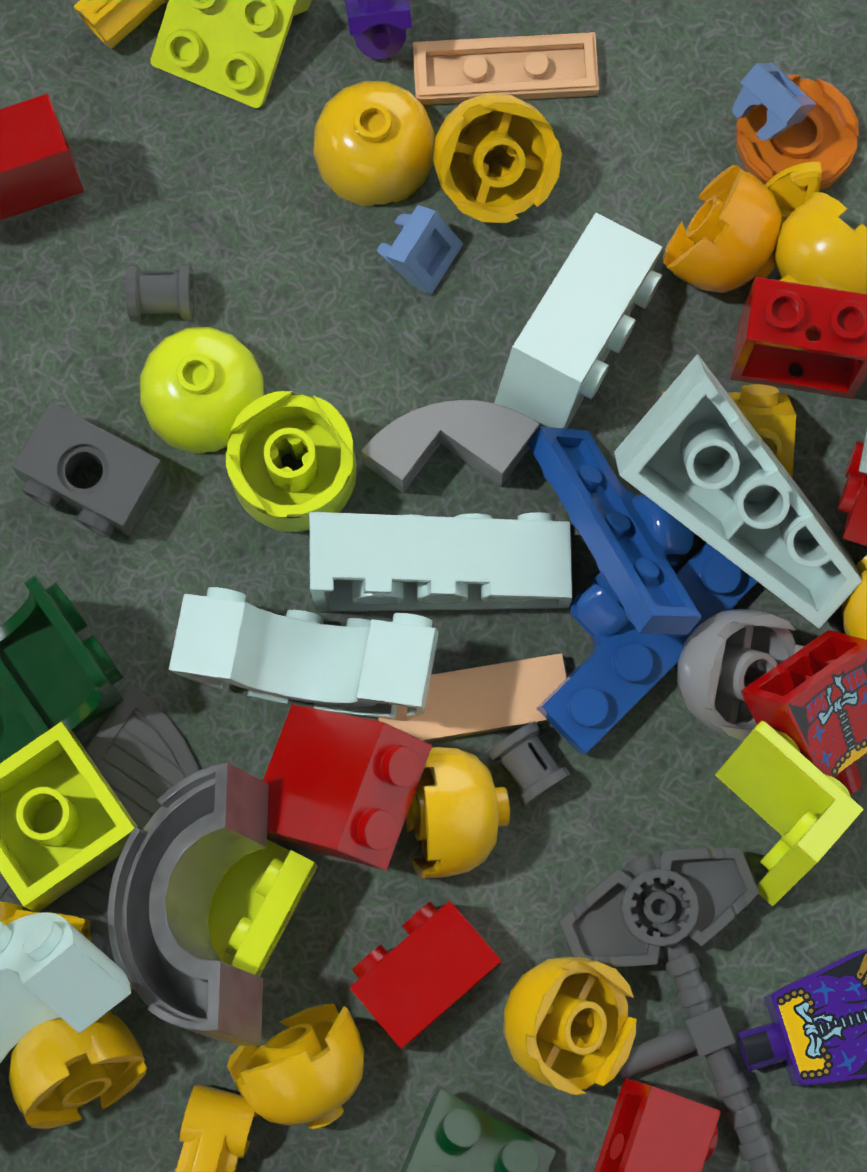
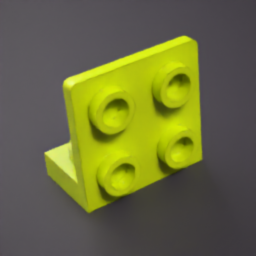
[150,0,312,108]
[715,721,864,906]
[208,839,318,977]

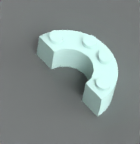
[169,587,439,718]
[0,913,131,1063]

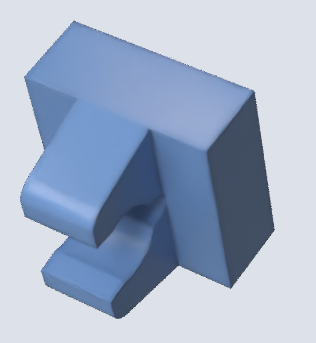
[732,63,817,141]
[377,205,463,295]

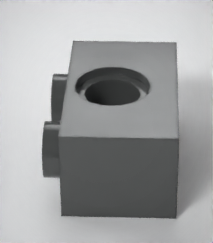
[12,402,167,539]

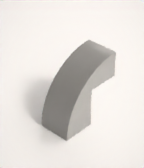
[361,400,540,493]

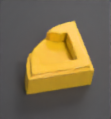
[765,162,822,224]

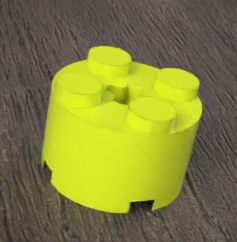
[226,391,357,532]

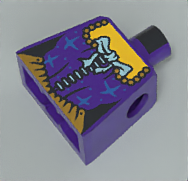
[737,948,867,1086]

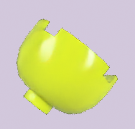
[140,327,264,454]

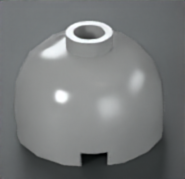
[677,609,804,741]

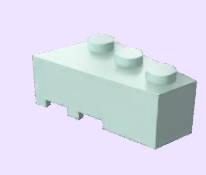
[494,213,662,429]

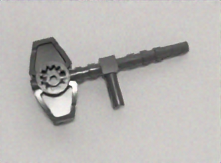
[559,848,781,1172]

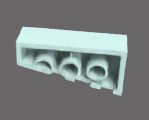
[614,354,862,629]
[309,512,572,612]

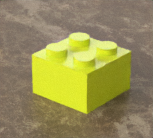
[0,722,138,912]

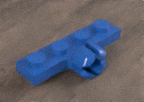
[528,426,702,635]
[536,541,758,755]

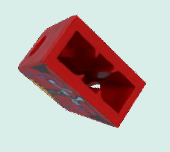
[741,630,867,795]

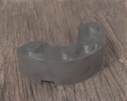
[108,762,269,1046]

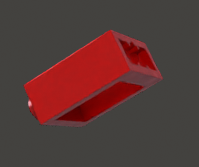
[730,277,867,399]

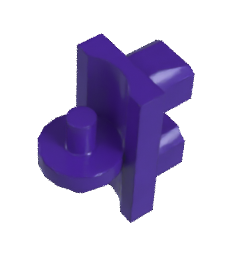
[344,0,412,59]

